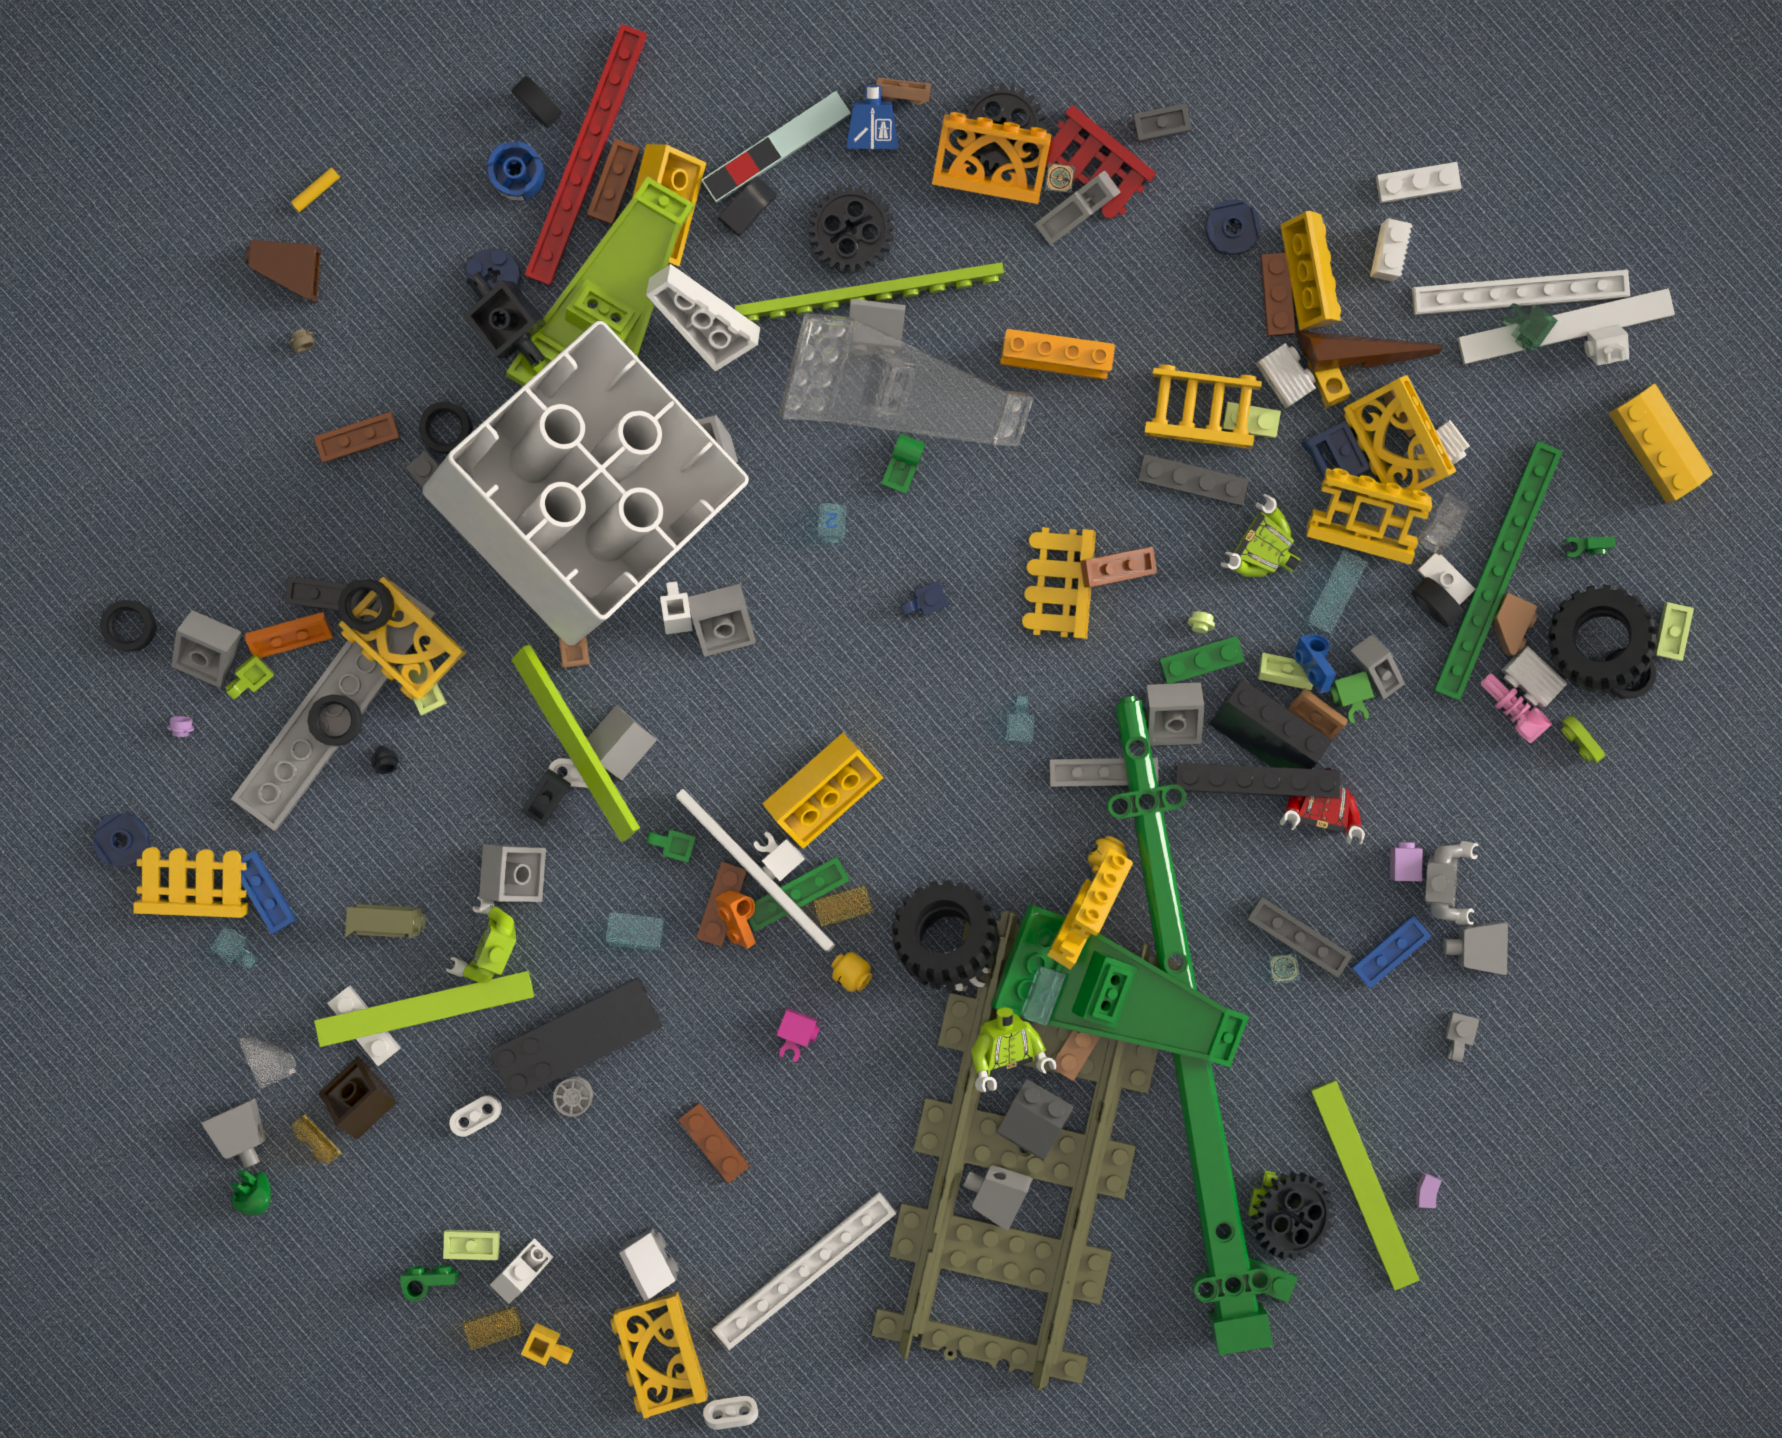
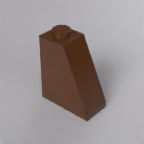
[245,240,321,303]

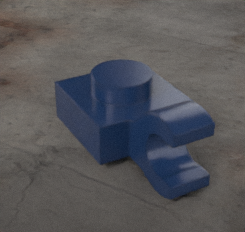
[900,580,949,616]

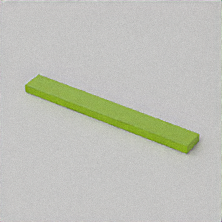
[511,644,640,842]
[314,971,535,1047]
[1310,1080,1420,1291]

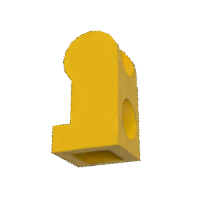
[1308,360,1351,409]

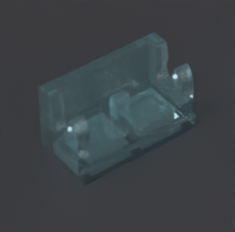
[606,912,664,951]

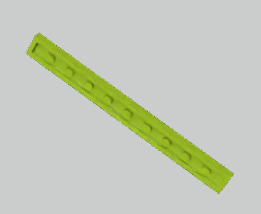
[735,262,1004,323]

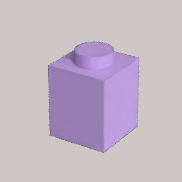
[1390,842,1423,881]

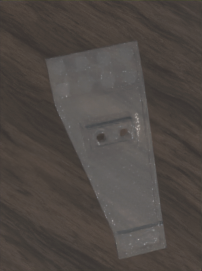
[779,313,1034,446]

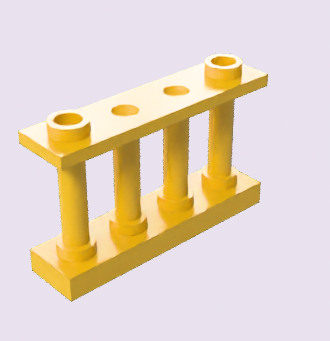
[1145,365,1262,449]

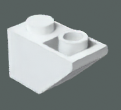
[490,1238,553,1304]

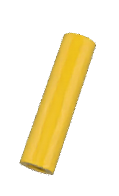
[291,167,340,212]

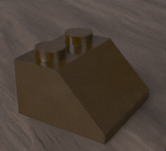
[319,1056,397,1140]

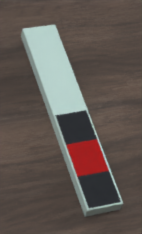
[701,91,851,204]

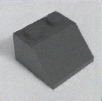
[997,1079,1074,1161]

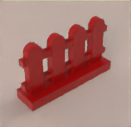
[1045,105,1156,219]

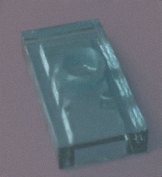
[1020,965,1066,1026]

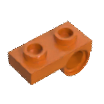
[715,890,756,949]

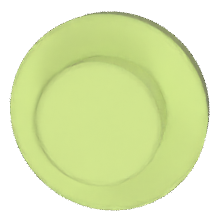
[1188,611,1215,634]

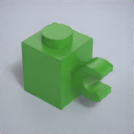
[1329,671,1374,723]

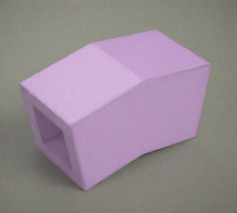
[1416,1172,1442,1208]

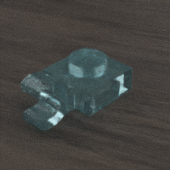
[1005,695,1035,743]
[209,926,260,969]

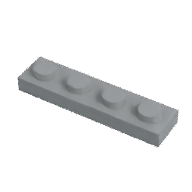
[1049,758,1159,787]

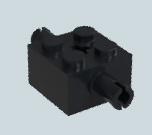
[463,271,546,368]

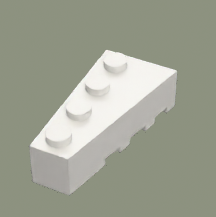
[646,264,760,372]

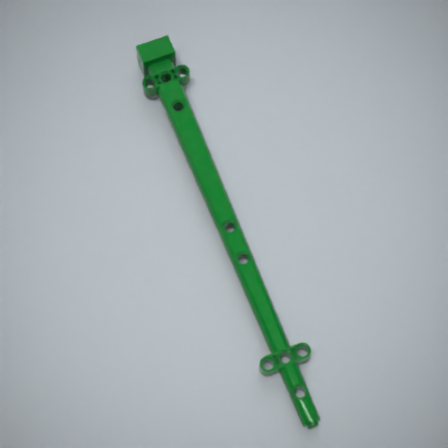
[1106,696,1273,1356]

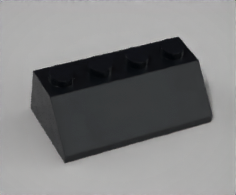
[1209,679,1333,769]

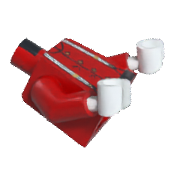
[1280,767,1365,845]

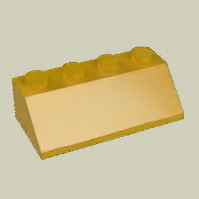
[632,144,706,267]
[1280,211,1341,330]
[1609,384,1713,503]
[762,732,884,849]

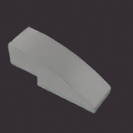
[1035,171,1121,246]

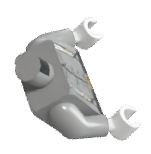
[1425,841,1478,925]

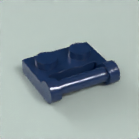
[1302,420,1370,480]

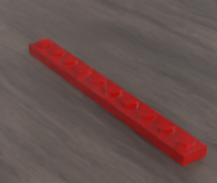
[525,24,647,286]

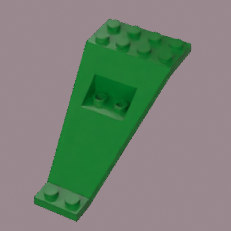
[991,904,1249,1067]

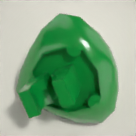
[231,1170,271,1216]

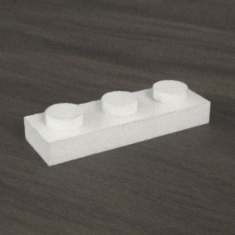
[1376,162,1461,204]
[327,985,401,1066]

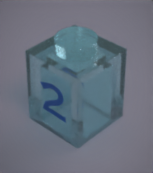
[817,503,847,544]

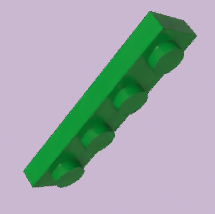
[748,857,850,932]

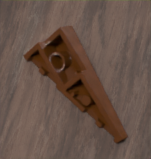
[1296,331,1442,372]

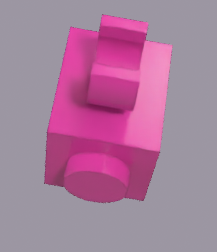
[776,1008,820,1062]

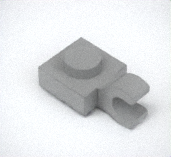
[1445,1012,1480,1062]

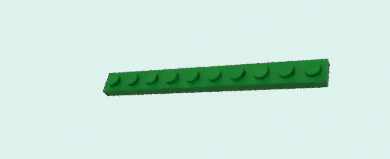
[1433,441,1563,701]

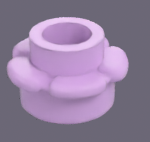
[167,716,194,737]

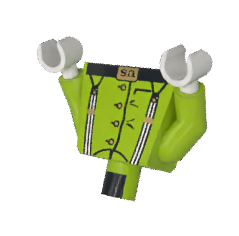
[1221,494,1301,577]
[446,897,516,983]
[971,1007,1056,1092]

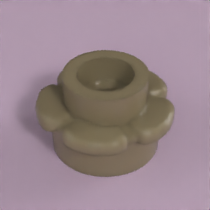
[289,329,315,353]

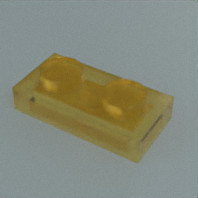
[814,885,873,927]
[291,1114,341,1165]
[463,1305,524,1350]

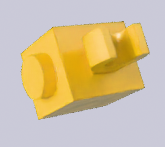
[521,1323,574,1366]

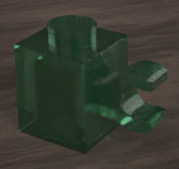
[1500,303,1558,351]

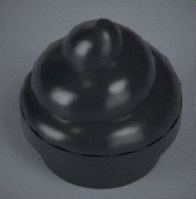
[371,745,399,774]

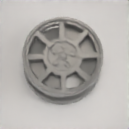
[553,1076,593,1117]

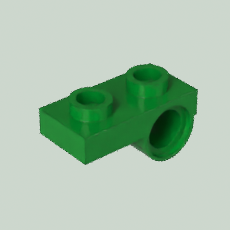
[881,434,926,494]
[400,1265,459,1302]

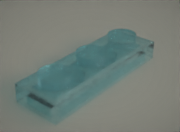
[1306,550,1368,634]

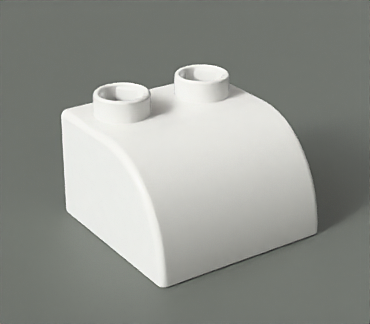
[423,321,749,645]

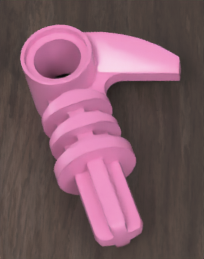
[1481,673,1552,743]

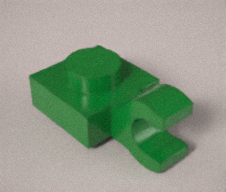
[1564,537,1615,558]
[646,829,696,863]

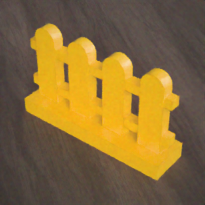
[1022,527,1096,639]
[134,847,249,918]

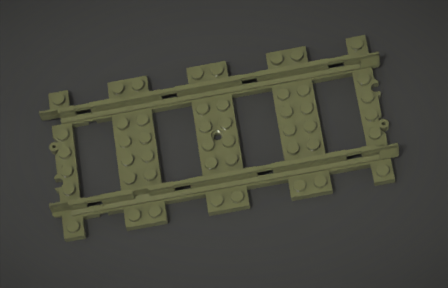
[871,910,1178,1391]

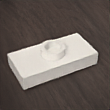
[1417,551,1475,605]

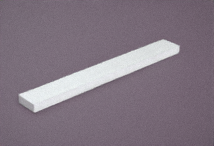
[1412,270,1630,315]
[1457,288,1675,365]
[676,789,835,952]
[712,1191,896,1350]

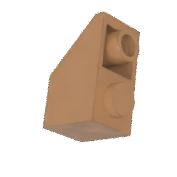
[1492,593,1538,656]

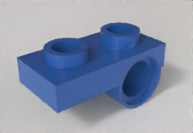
[1293,634,1336,694]

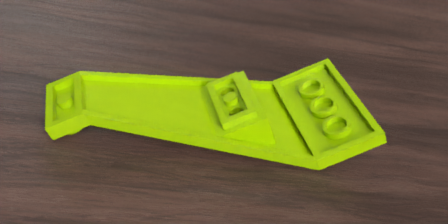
[506,176,695,386]

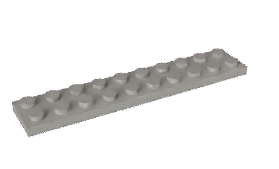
[231,581,436,831]

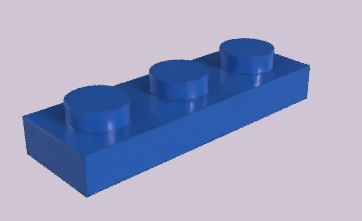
[241,850,297,934]
[1351,915,1432,989]

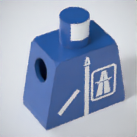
[847,85,898,149]

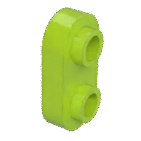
[1561,715,1605,763]

